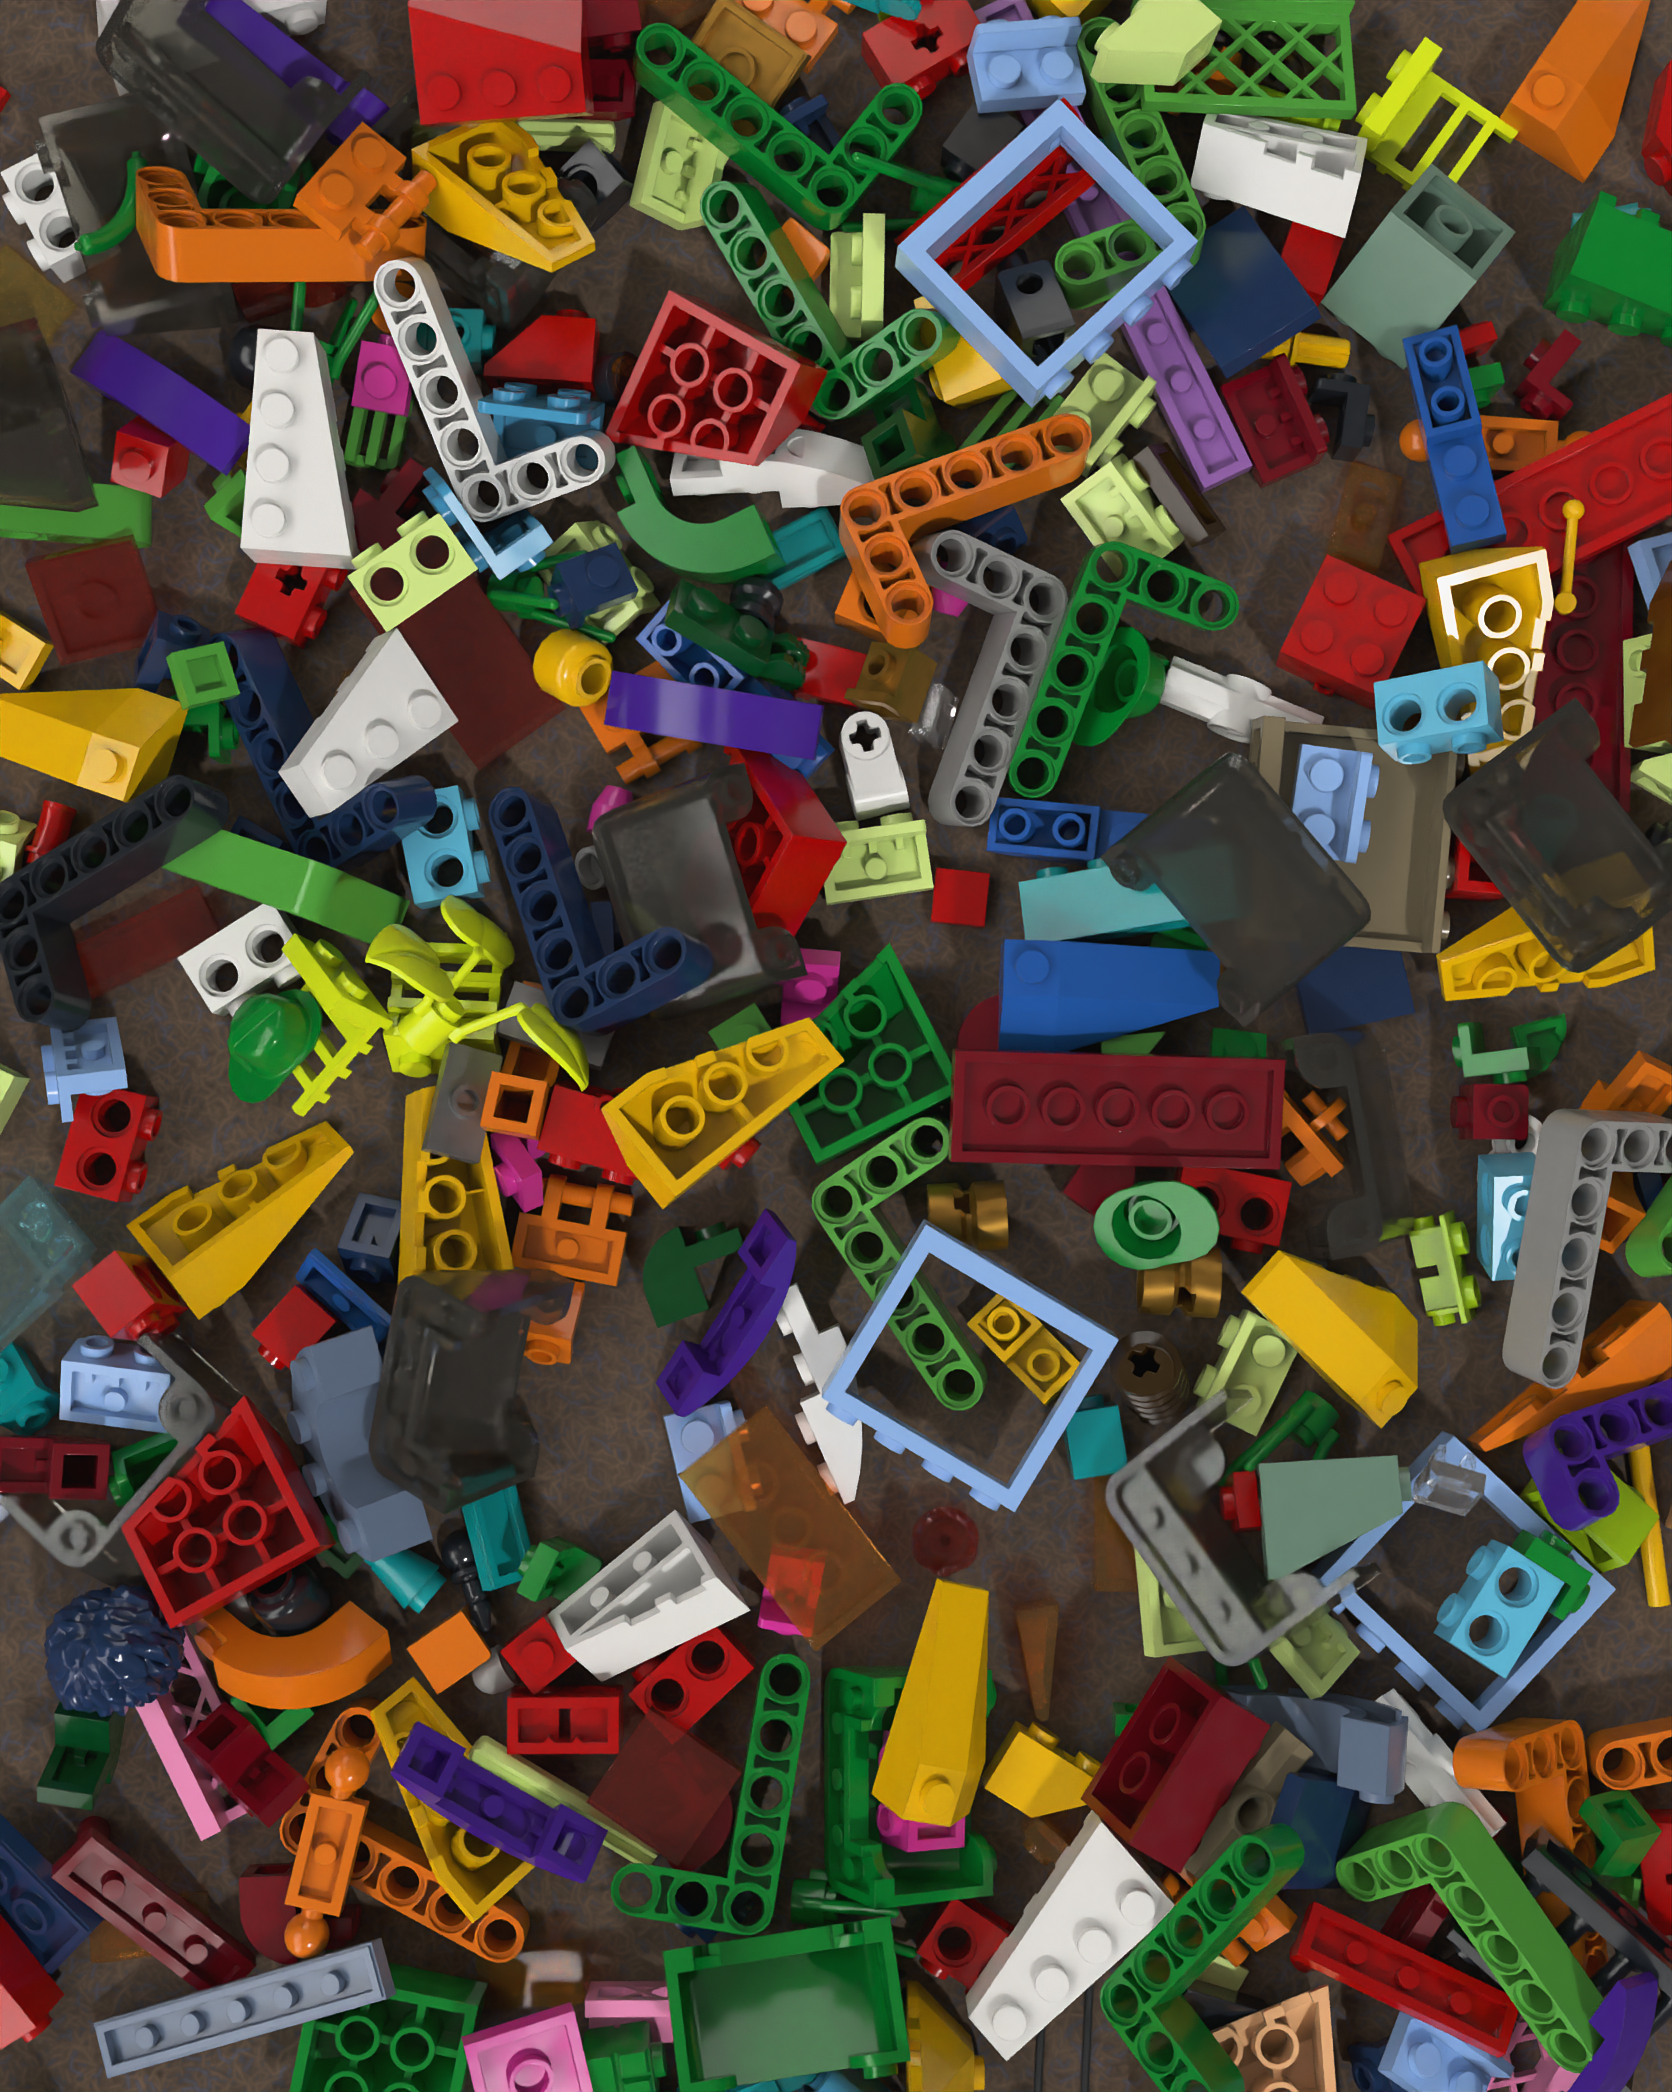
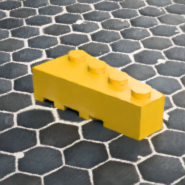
[396,1086,519,1320]

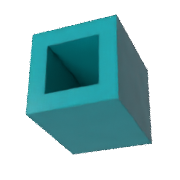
[1063,1394,1129,1480]

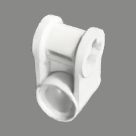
[839,711,910,821]

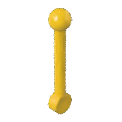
[1553,499,1585,615]

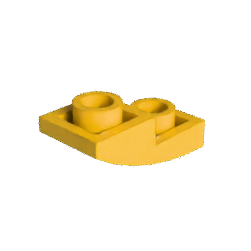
[967,1293,1080,1406]

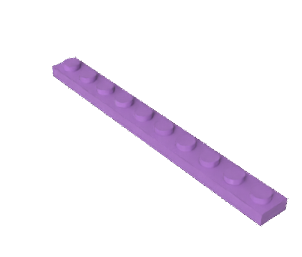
[974,0,1252,493]

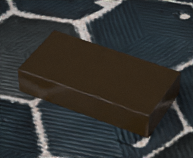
[1132,442,1227,548]

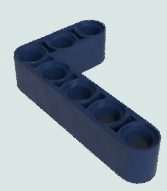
[207,627,437,871]
[488,786,713,1037]

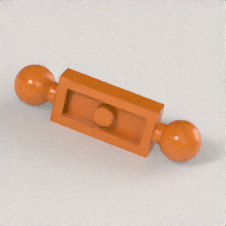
[1399,415,1591,476]
[284,1746,370,1959]

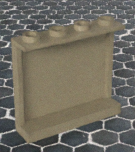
[1233,716,1465,953]

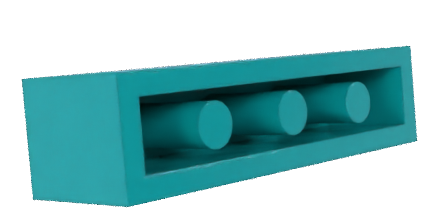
[1019,838,1252,943]

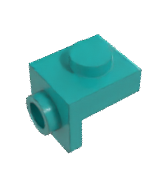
[0,1341,60,1436]

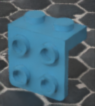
[477,382,605,470]
[422,467,554,580]

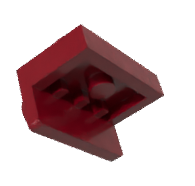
[1217,353,1330,489]

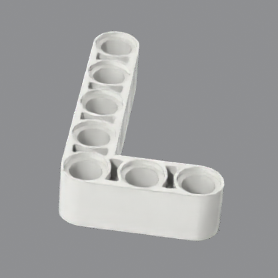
[373,256,616,522]

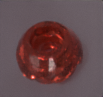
[911,1507,979,1577]

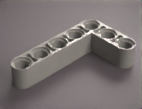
[911,530,1068,827]
[1502,1108,1672,1389]

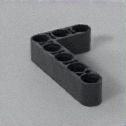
[0,774,230,1032]

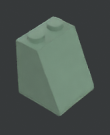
[1320,164,1516,370]
[1256,1455,1412,1580]

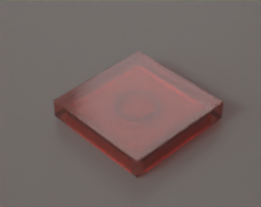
[25,534,159,666]
[586,1705,743,1866]

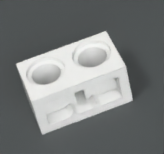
[0,143,120,283]
[178,904,302,1017]

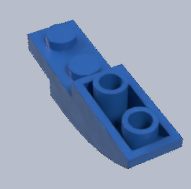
[1402,325,1507,555]
[636,600,835,780]
[986,797,1212,866]

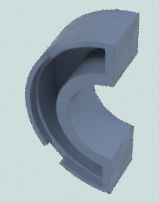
[287,1325,433,1562]
[1218,1685,1408,1804]

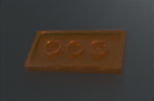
[678,1405,902,1652]

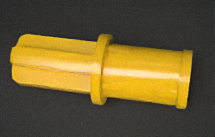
[1259,331,1351,369]

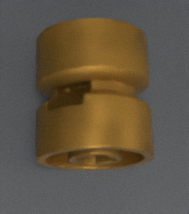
[927,1180,1008,1251]
[1136,1247,1222,1318]

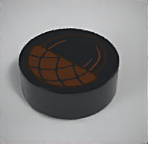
[594,351,638,408]

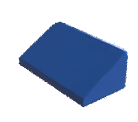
[295,1248,399,1345]

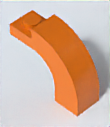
[480,981,565,1141]
[1579,1050,1672,1254]
[194,1601,393,1709]

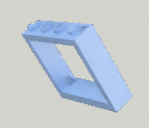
[895,98,1198,408]
[822,1219,1119,1512]
[1310,1431,1616,1732]

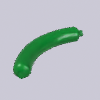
[74,151,149,256]

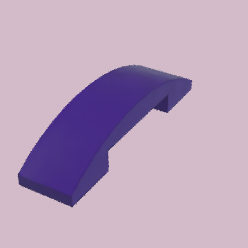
[70,329,250,476]
[604,671,824,760]
[656,1208,796,1417]
[390,1721,608,1883]
[1560,1971,1658,2092]

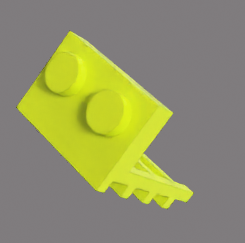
[1355,37,1519,191]
[281,933,394,1117]
[383,933,508,1078]

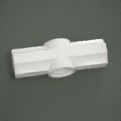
[1159,656,1324,744]
[1375,1688,1507,1837]

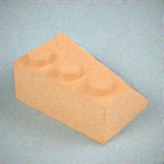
[1210,1984,1337,2092]

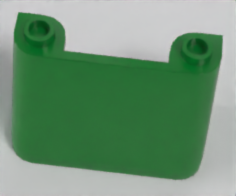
[824,1666,997,1910]
[662,1916,911,2092]

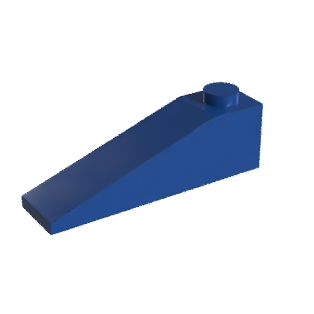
[997,939,1220,1052]

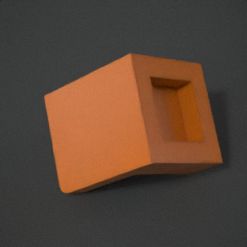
[407,1603,492,1695]

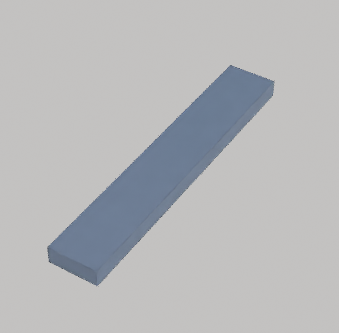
[94,1938,396,2078]

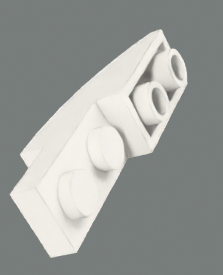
[670,429,874,508]
[776,1282,862,1505]

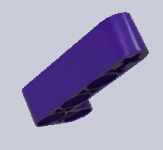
[175,0,394,147]
[1523,1378,1672,1531]

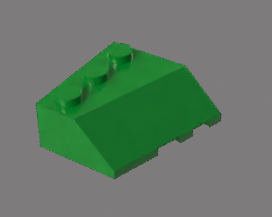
[1542,191,1672,348]
[788,943,952,1168]
[289,1950,488,2092]

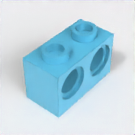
[1374,660,1504,764]
[402,785,491,909]
[1476,1152,1536,1281]
[1434,1539,1565,1679]

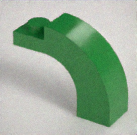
[615,445,787,585]

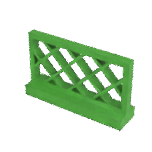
[1130,0,1357,120]

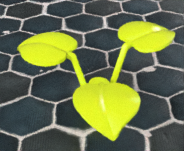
[365,895,589,1093]

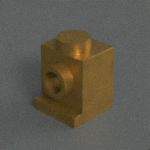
[844,642,938,724]

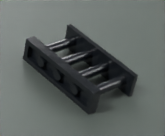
[1446,1826,1672,2092]

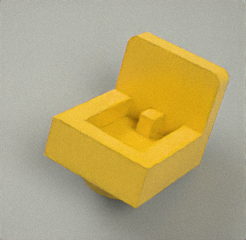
[0,611,55,691]

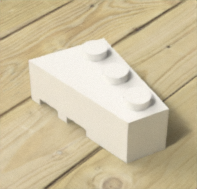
[1190,113,1368,238]
[278,628,459,818]
[548,1510,751,1682]

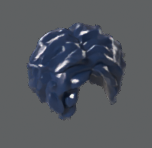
[44,1585,186,1717]

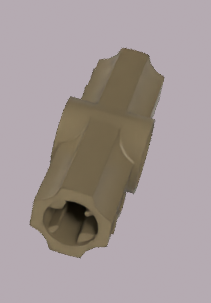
[1184,1721,1313,1879]

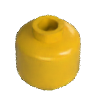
[533,629,614,707]

